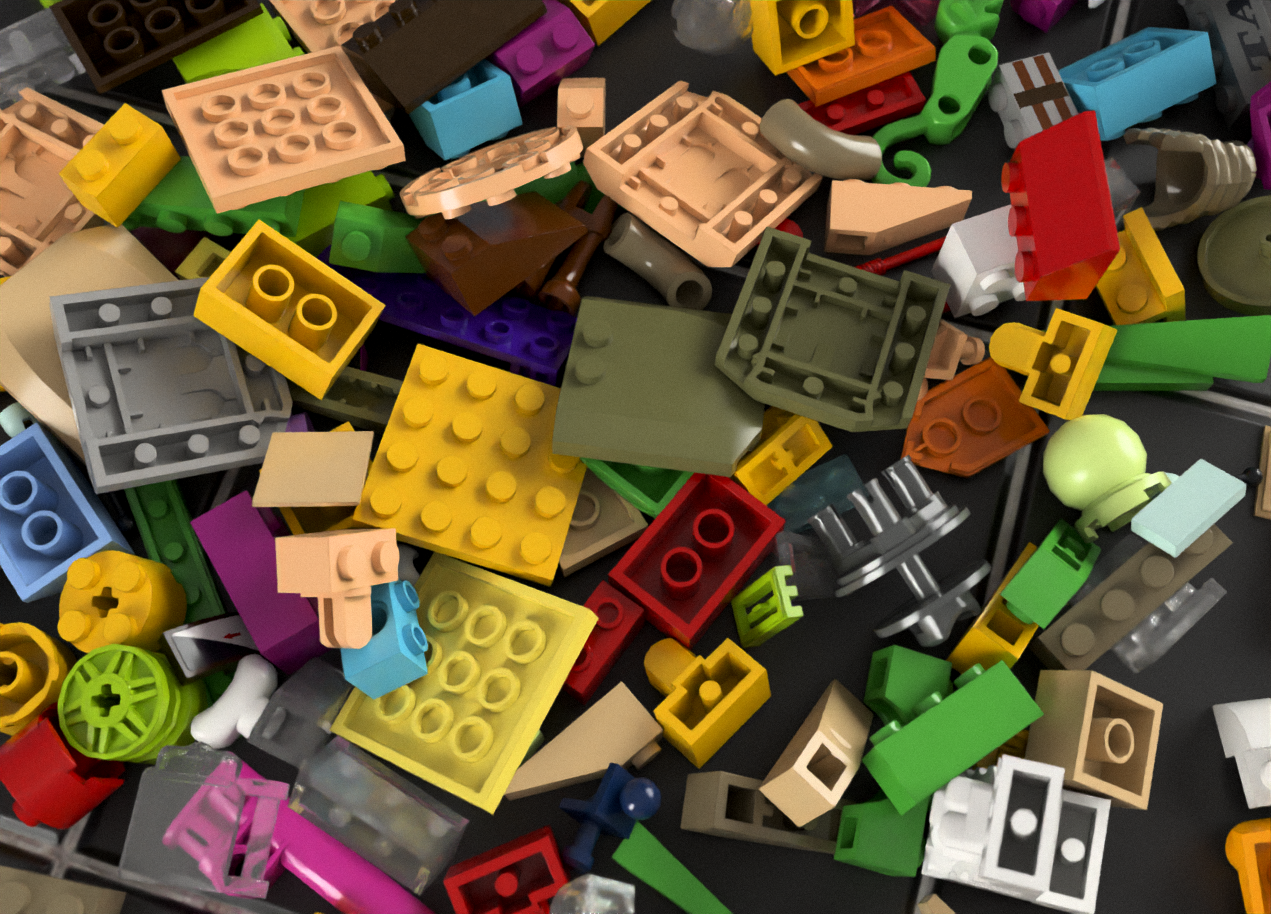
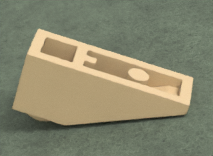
[504,681,663,801]

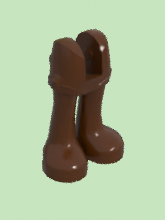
[512,180,618,317]

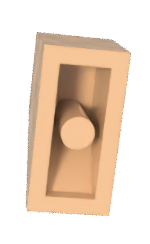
[557,78,606,157]

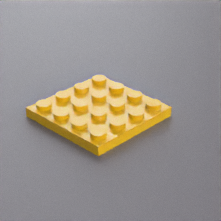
[352,344,587,587]

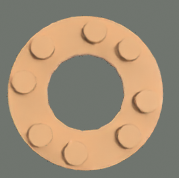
[399,125,583,219]

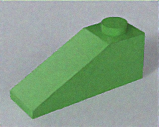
[329,201,426,273]
[1000,518,1102,629]

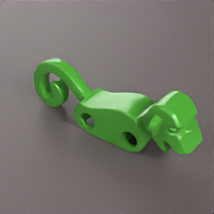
[871,0,1004,187]

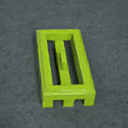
[731,565,804,648]

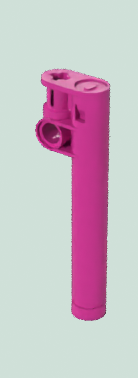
[164,757,436,914]

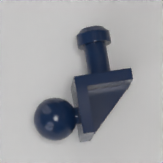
[559,763,661,874]

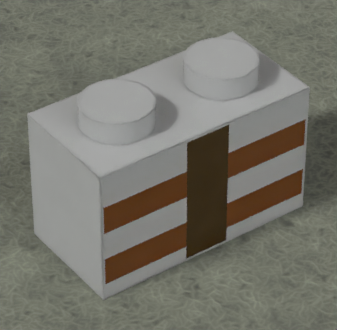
[988,52,1078,149]

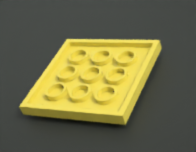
[329,552,598,814]

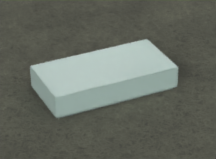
[1131,459,1246,558]

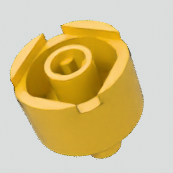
[58,550,187,653]
[0,622,77,736]

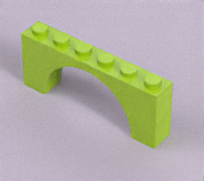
[172,3,395,258]

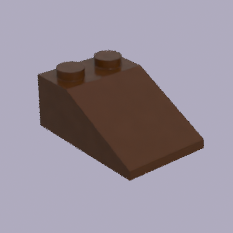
[405,191,588,316]

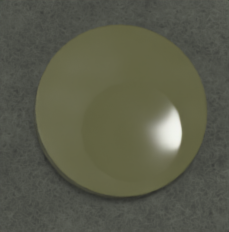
[1197,195,1271,316]

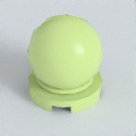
[1043,414,1172,543]

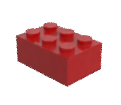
[608,472,786,651]

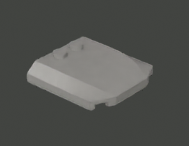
[49,277,293,494]

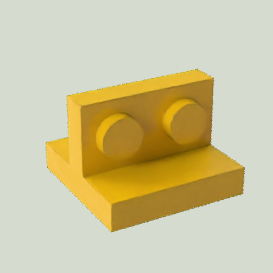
[1095,207,1186,325]

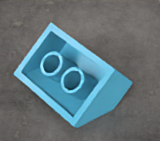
[1058,27,1217,141]

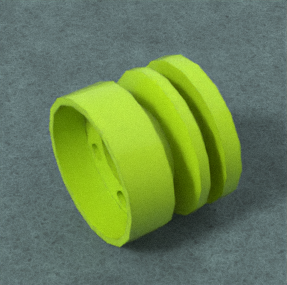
[57,644,208,765]

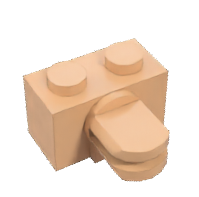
[275,528,399,649]

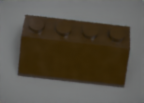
[341,0,548,114]

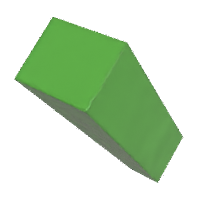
[612,821,733,914]

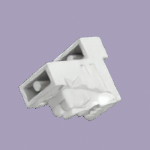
[921,755,1111,914]

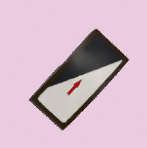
[158,611,267,687]

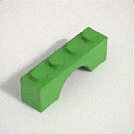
[833,645,953,877]

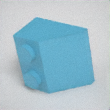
[409,59,523,161]

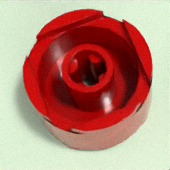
[0,702,125,829]

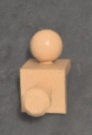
[917,319,985,401]

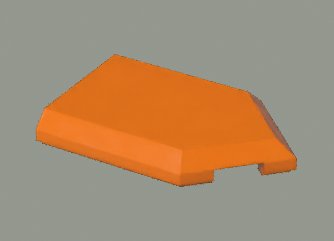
[900,356,1050,478]

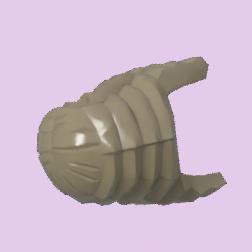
[1119,127,1257,231]

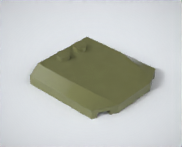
[714,226,951,432]
[552,296,765,477]

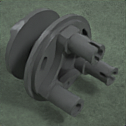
[807,454,991,647]

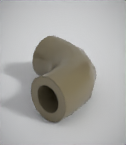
[760,99,882,181]
[603,212,712,310]

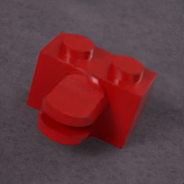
[443,824,570,914]

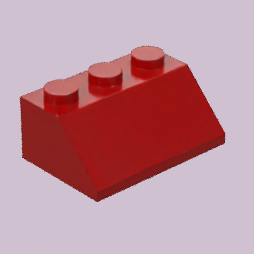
[1001,111,1120,301]

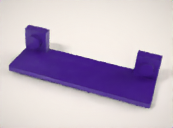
[316,245,577,388]

